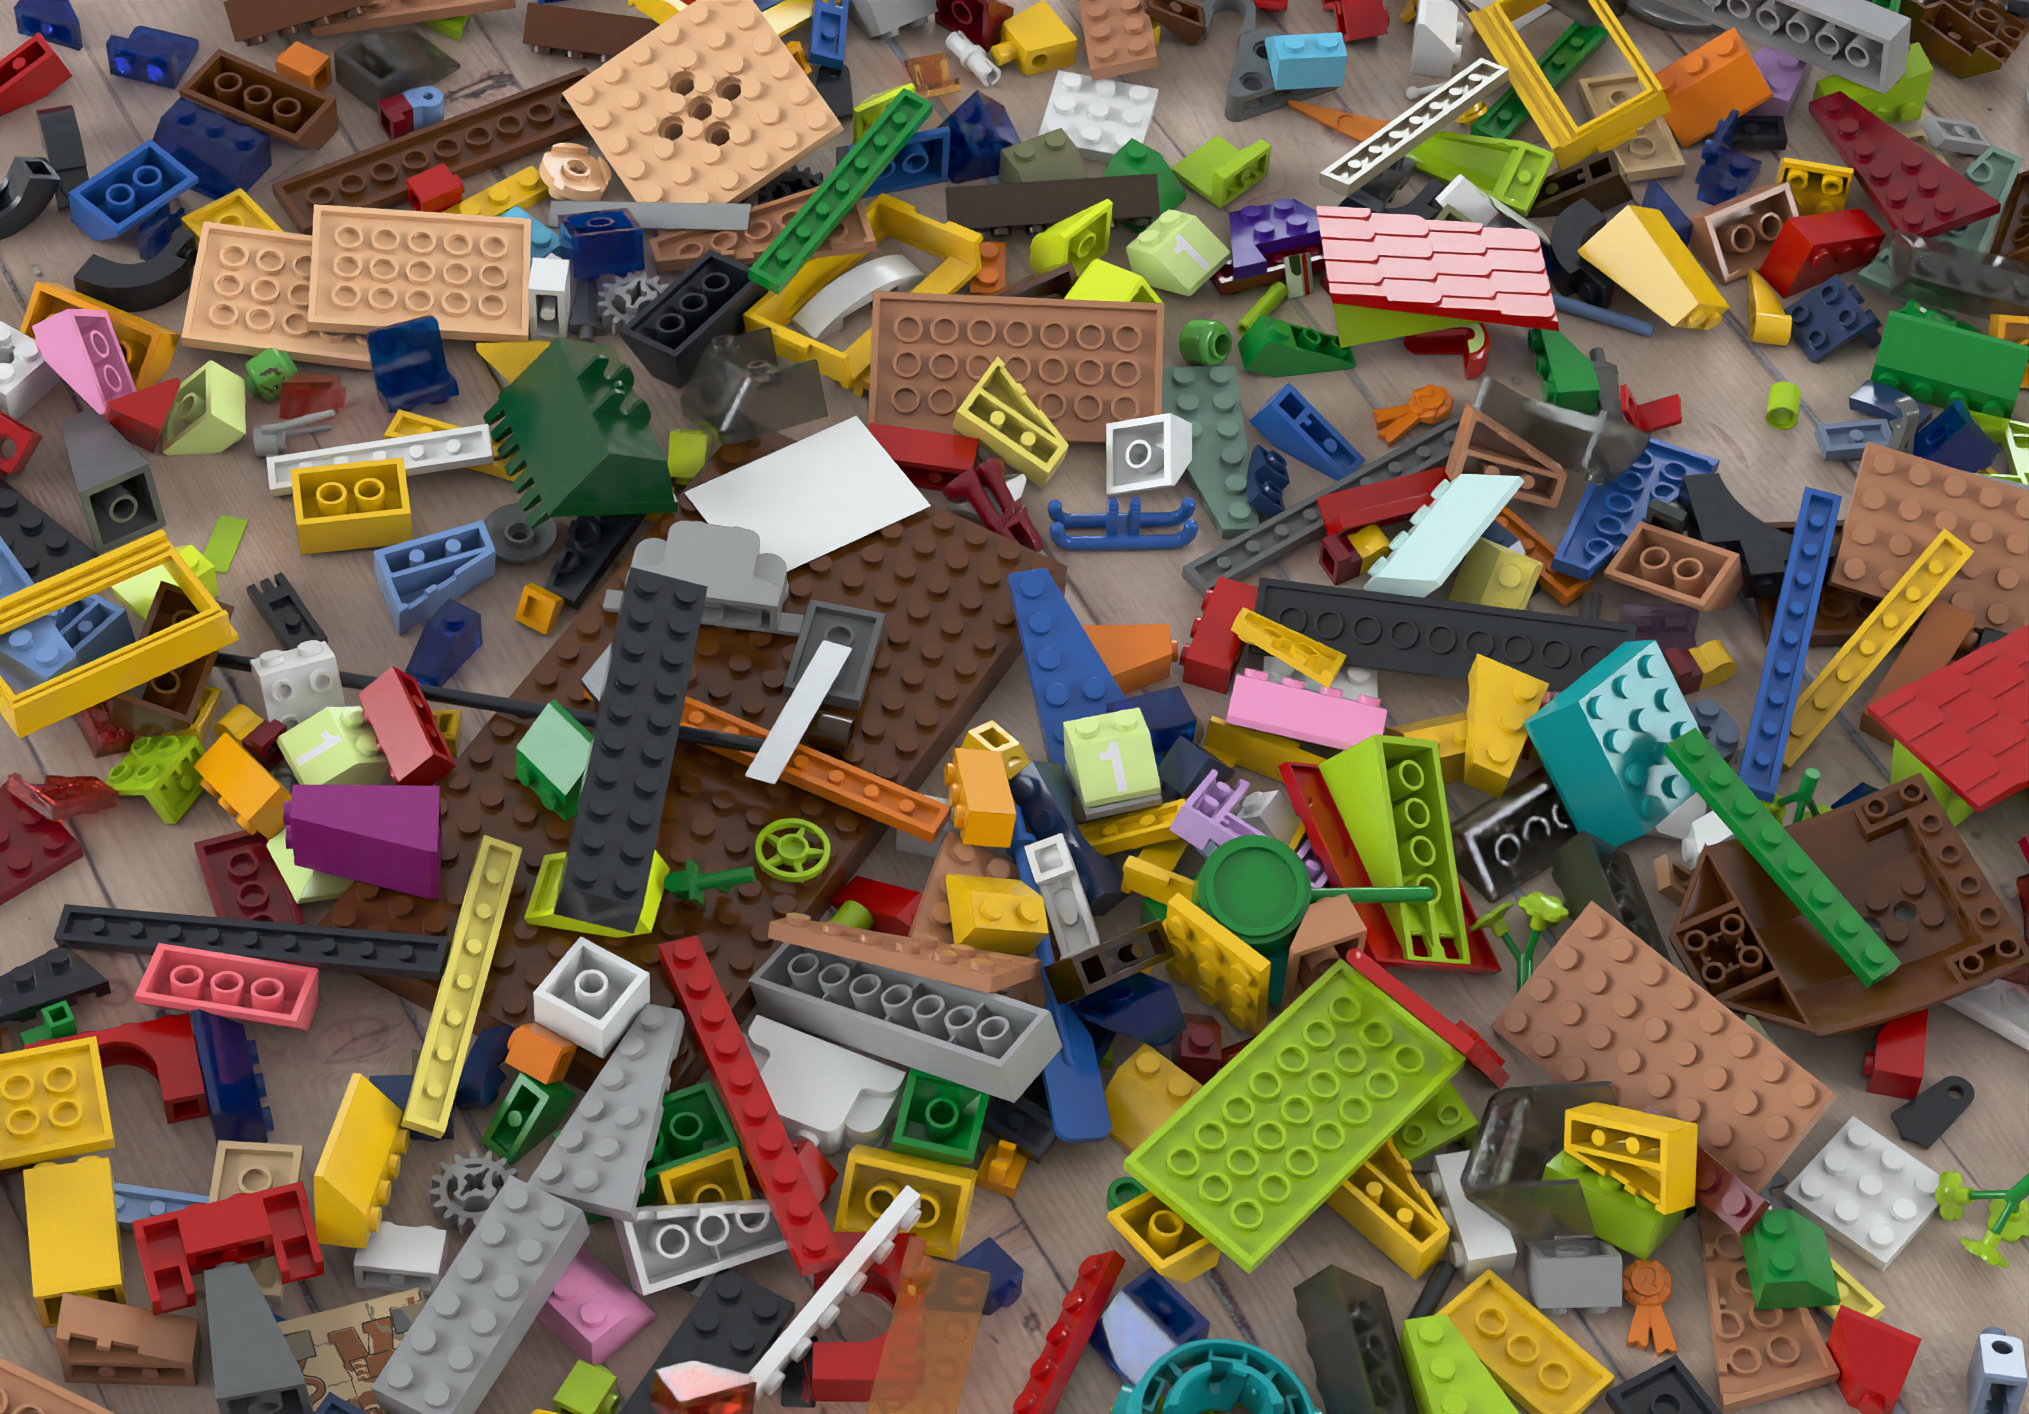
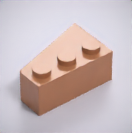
[1445,402,1568,509]
[55,1292,202,1386]

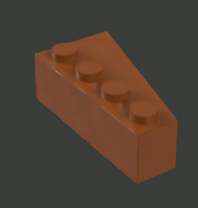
[1859,597,1979,747]

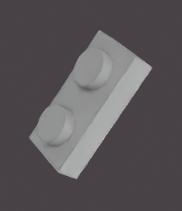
[1920,115,1991,156]

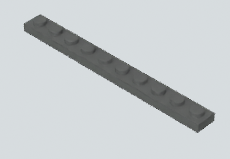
[1182,412,1463,598]

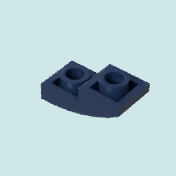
[1849,380,1933,434]
[1247,444,1290,518]
[456,1024,514,1111]

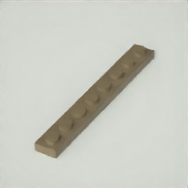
[1319,58,1509,197]

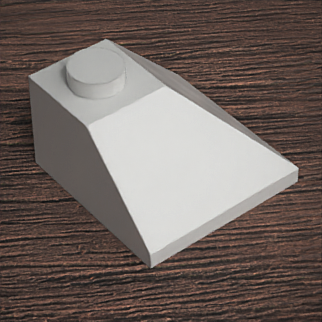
[1106,413,1192,496]

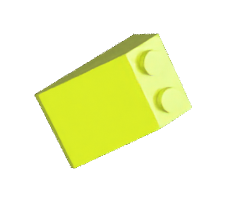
[524,850,670,938]

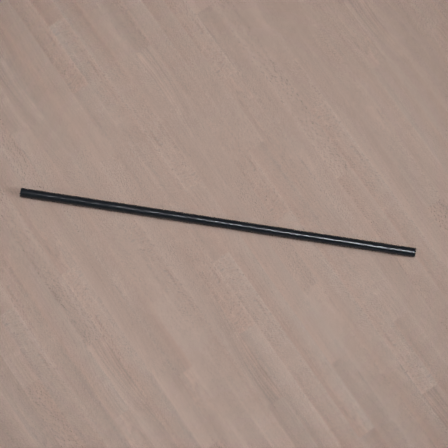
[213,652,766,754]

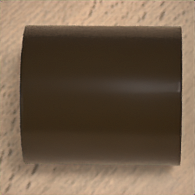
[808,710,855,753]

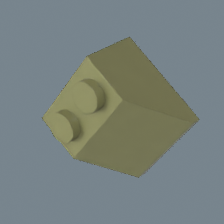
[999,128,1088,184]

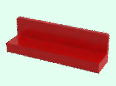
[1316,466,1451,538]

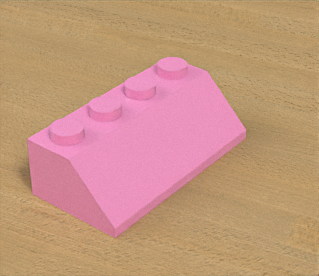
[1226,668,1387,750]
[537,1245,657,1365]

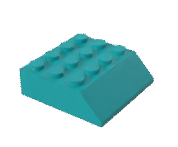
[1523,640,1702,856]

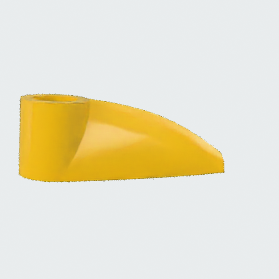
[1747,268,1792,346]

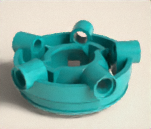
[1111,1338,1322,1414]

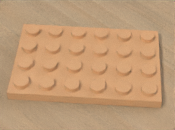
[307,204,531,342]
[181,221,407,374]

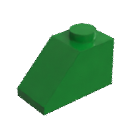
[480,1072,576,1165]

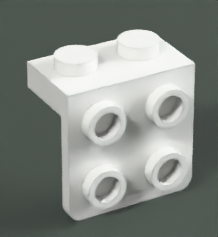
[250,640,346,731]

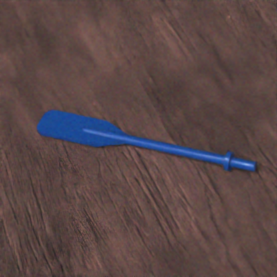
[1005,805,1111,1143]

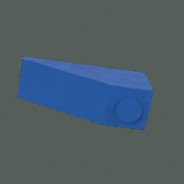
[1249,383,1365,481]

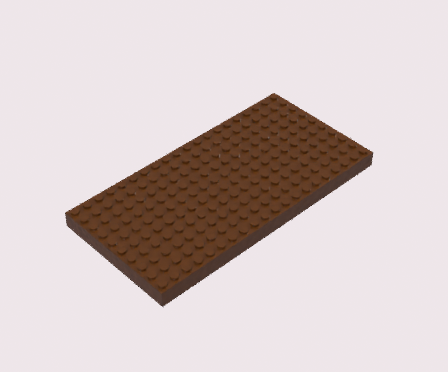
[317,417,1067,1095]

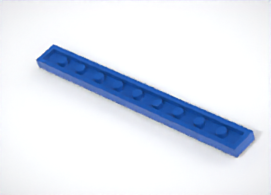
[1738,487,1842,803]

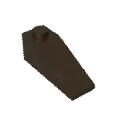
[1524,149,1634,219]
[1043,918,1175,1005]

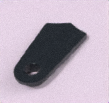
[815,64,853,119]
[1890,1076,1974,1150]

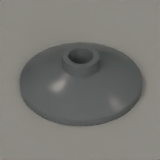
[484,503,557,563]

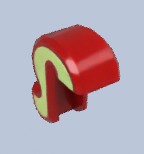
[1404,322,1490,380]

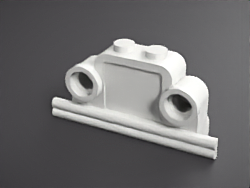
[741,1015,907,1154]

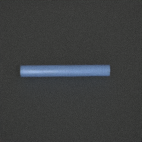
[1552,293,1655,337]

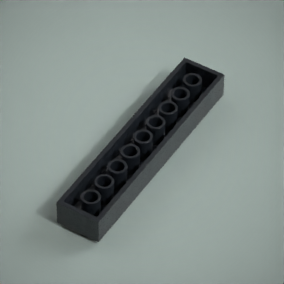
[553,567,708,934]

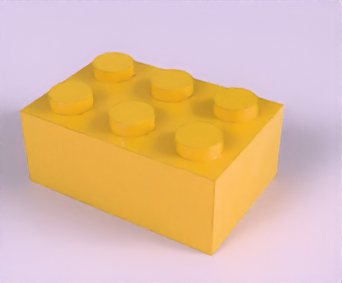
[290,457,413,555]

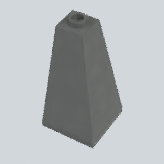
[60,408,166,554]
[204,1262,314,1414]

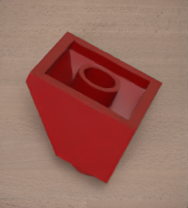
[1826,1305,1922,1414]

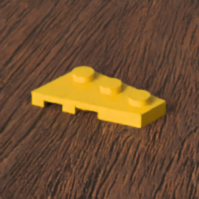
[1231,607,1347,689]

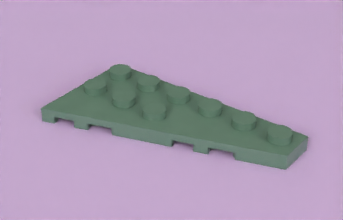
[1854,145,2024,320]
[1161,365,1259,539]

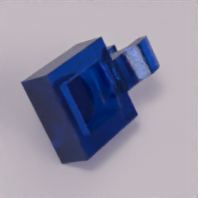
[137,203,185,261]

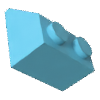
[1265,32,1347,90]

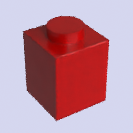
[406,163,465,213]

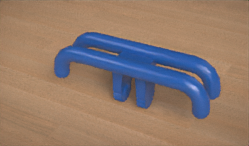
[1048,497,1198,551]

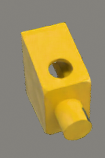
[991,0,1078,76]

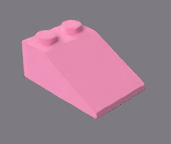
[32,309,137,415]

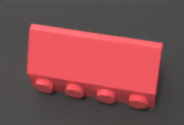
[135,943,319,1032]

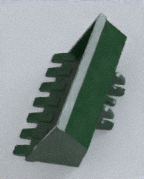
[483,337,678,529]

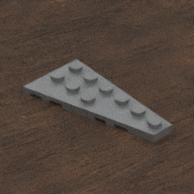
[527,1003,686,1223]

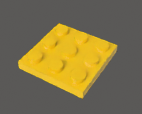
[1165,893,1271,1037]
[0,1036,116,1170]

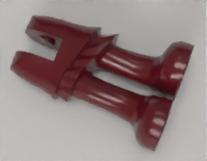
[942,457,1043,552]

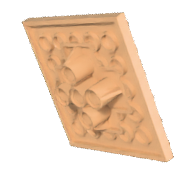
[562,0,844,236]

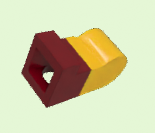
[1319,525,1393,586]
[1663,640,1737,696]
[214,704,287,772]

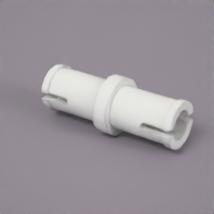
[946,30,1001,86]

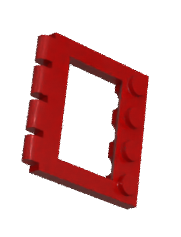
[1346,948,1511,1089]

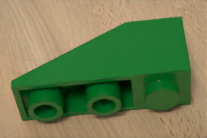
[1237,315,1356,378]
[1528,328,1600,417]

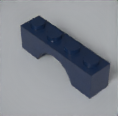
[1008,761,1131,916]

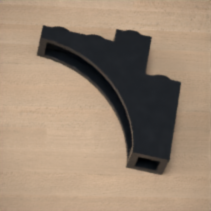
[1677,473,1838,598]

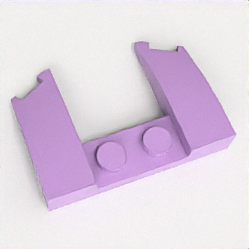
[1169,769,1329,888]

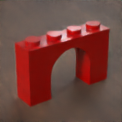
[23,1013,209,1124]
[812,1232,925,1403]

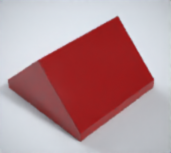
[104,377,180,453]

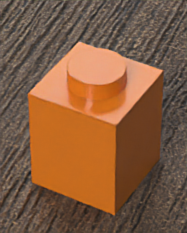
[275,41,332,92]
[505,1022,578,1085]

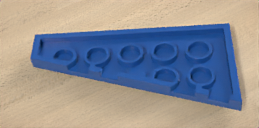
[1551,426,1720,581]
[1007,568,1163,773]

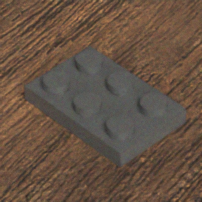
[783,599,886,711]

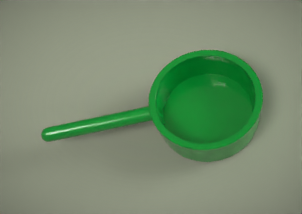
[1192,835,1434,957]

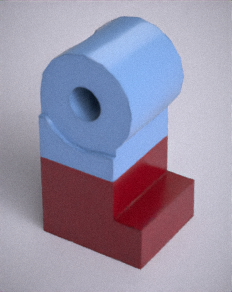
[377,86,444,140]

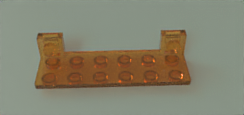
[866,1236,991,1414]

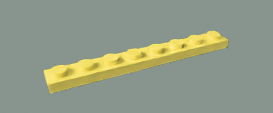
[401,835,522,1139]

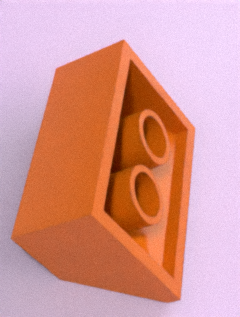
[1654,27,1774,149]

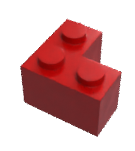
[1322,0,1390,42]

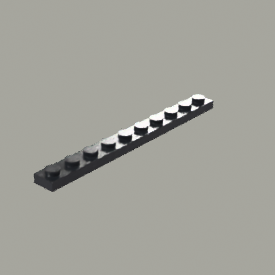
[54,904,452,981]

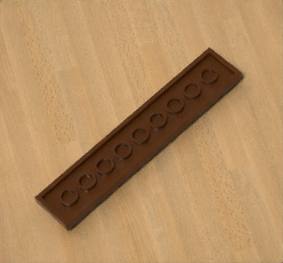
[272,67,590,235]

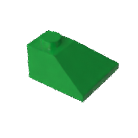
[1102,138,1186,234]
[892,1067,990,1165]

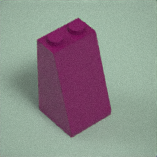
[283,784,442,899]

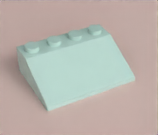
[1363,474,1525,598]

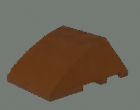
[1900,0,2029,79]

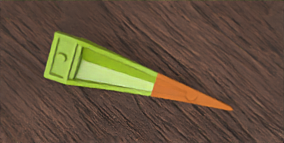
[1288,100,1554,217]

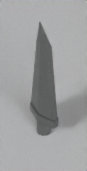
[568,256,605,343]
[1589,347,1624,435]

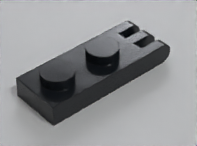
[246,572,328,651]

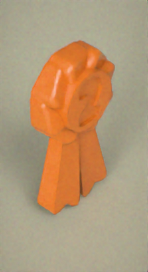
[1372,384,1454,447]
[1622,1259,1677,1357]

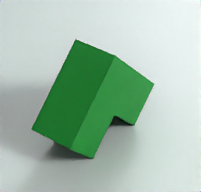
[20,1000,78,1049]

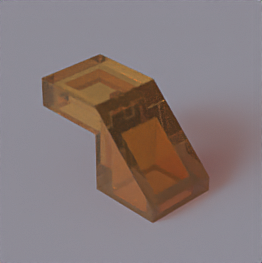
[904,52,962,98]

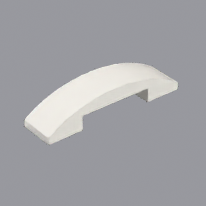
[792,255,925,342]
[1024,833,1101,960]

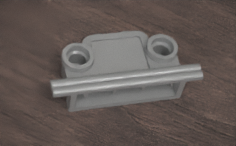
[603,521,804,637]

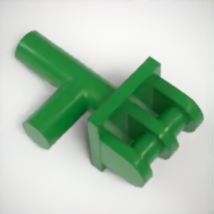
[664,859,755,907]

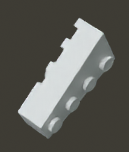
[613,1199,788,1296]

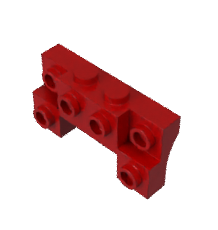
[132,1181,324,1316]

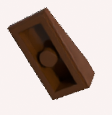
[1144,0,1205,46]

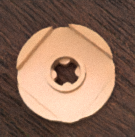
[539,143,611,201]

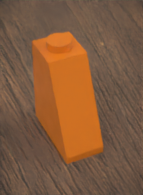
[1082,624,1178,695]

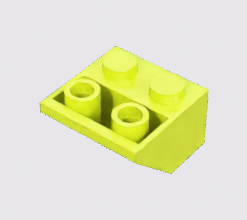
[1064,259,1163,303]

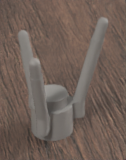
[253,409,335,464]

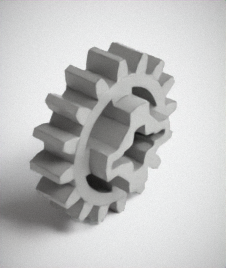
[597,272,669,335]
[429,1150,518,1236]

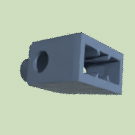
[1967,1327,2028,1414]

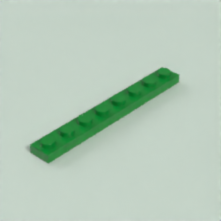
[748,88,933,295]
[1663,727,1901,988]

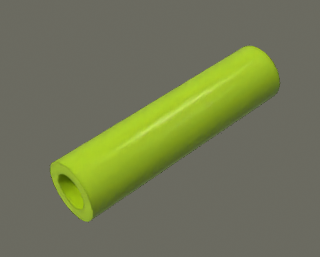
[1236,281,1289,336]

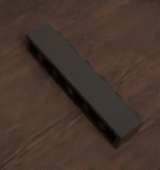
[945,173,1160,237]

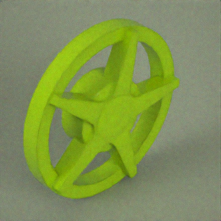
[755,818,830,883]

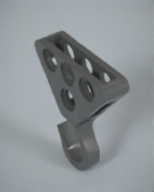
[1203,0,1339,122]

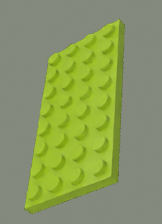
[1123,958,1466,1274]

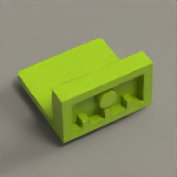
[1172,136,1272,209]
[100,735,206,824]
[1393,1081,1481,1165]

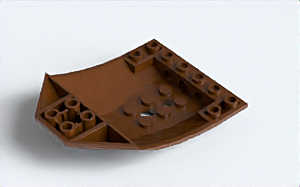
[1669,773,2029,1037]

